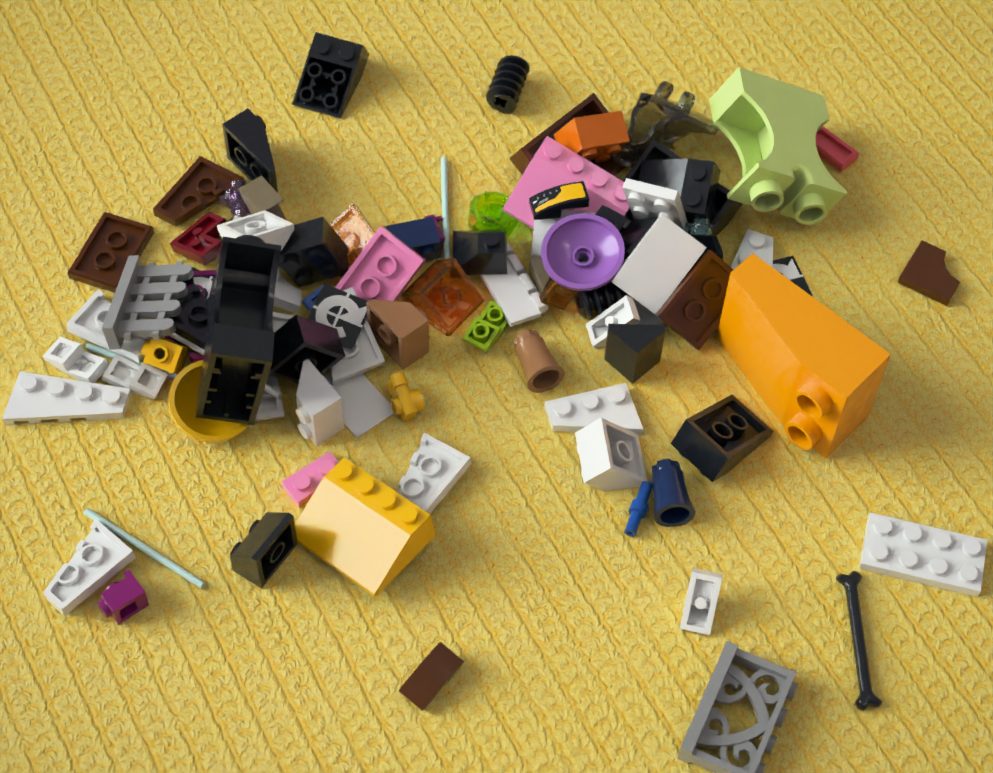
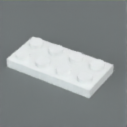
[859,512,987,597]

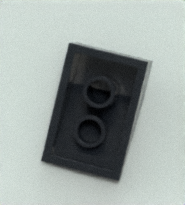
[222,108,278,193]
[638,158,720,223]
[671,395,774,482]

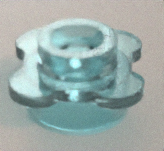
[685,218,717,236]

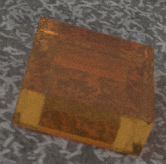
[539,279,578,310]

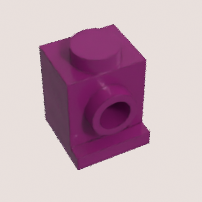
[97,570,149,625]

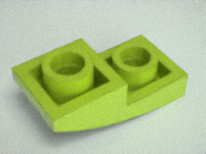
[462,300,509,352]

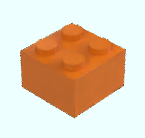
[554,111,630,163]

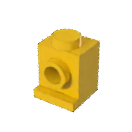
[141,337,189,374]

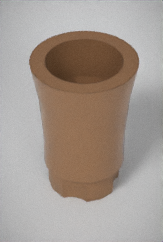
[513,329,565,393]

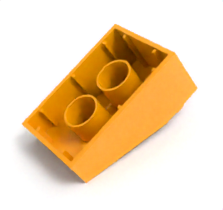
[716,253,891,458]

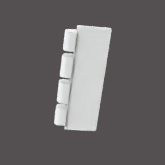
[480,241,548,327]

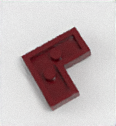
[170,212,227,266]

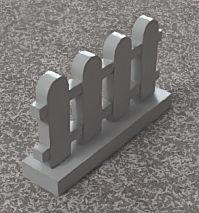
[102,255,194,350]

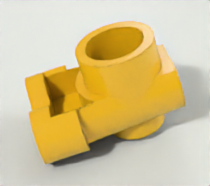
[386,371,425,421]

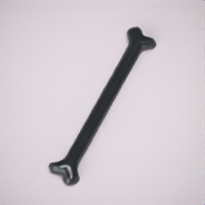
[836,571,882,711]

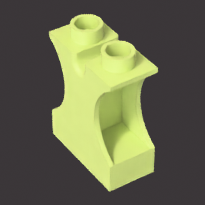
[709,67,847,225]

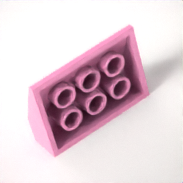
[502,136,630,229]

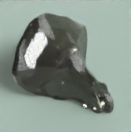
[612,81,720,169]

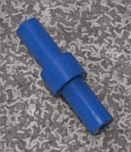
[624,481,653,537]

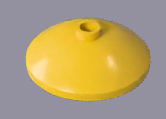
[168,360,248,443]

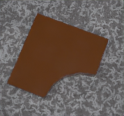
[898,240,960,306]

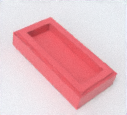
[816,127,859,172]

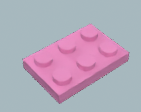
[335,226,426,319]

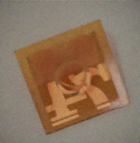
[401,258,484,336]

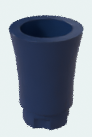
[652,459,696,527]

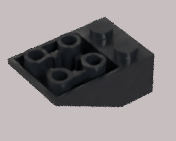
[292,32,369,119]

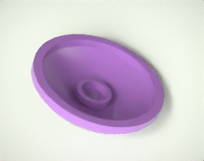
[541,213,625,291]

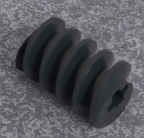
[486,55,530,113]
[575,281,635,319]

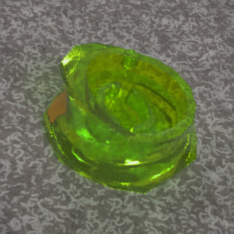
[468,191,519,237]

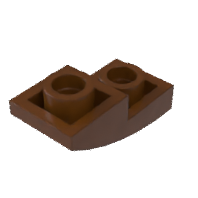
[398,642,465,711]

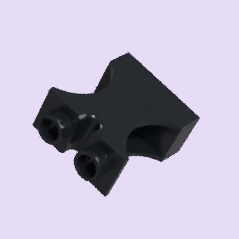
[196,235,282,425]

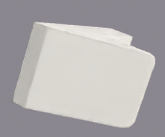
[586,295,640,348]
[680,568,723,635]

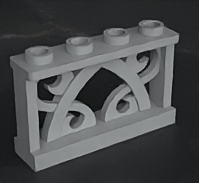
[677,641,799,773]

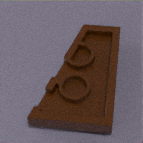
[153,156,244,227]

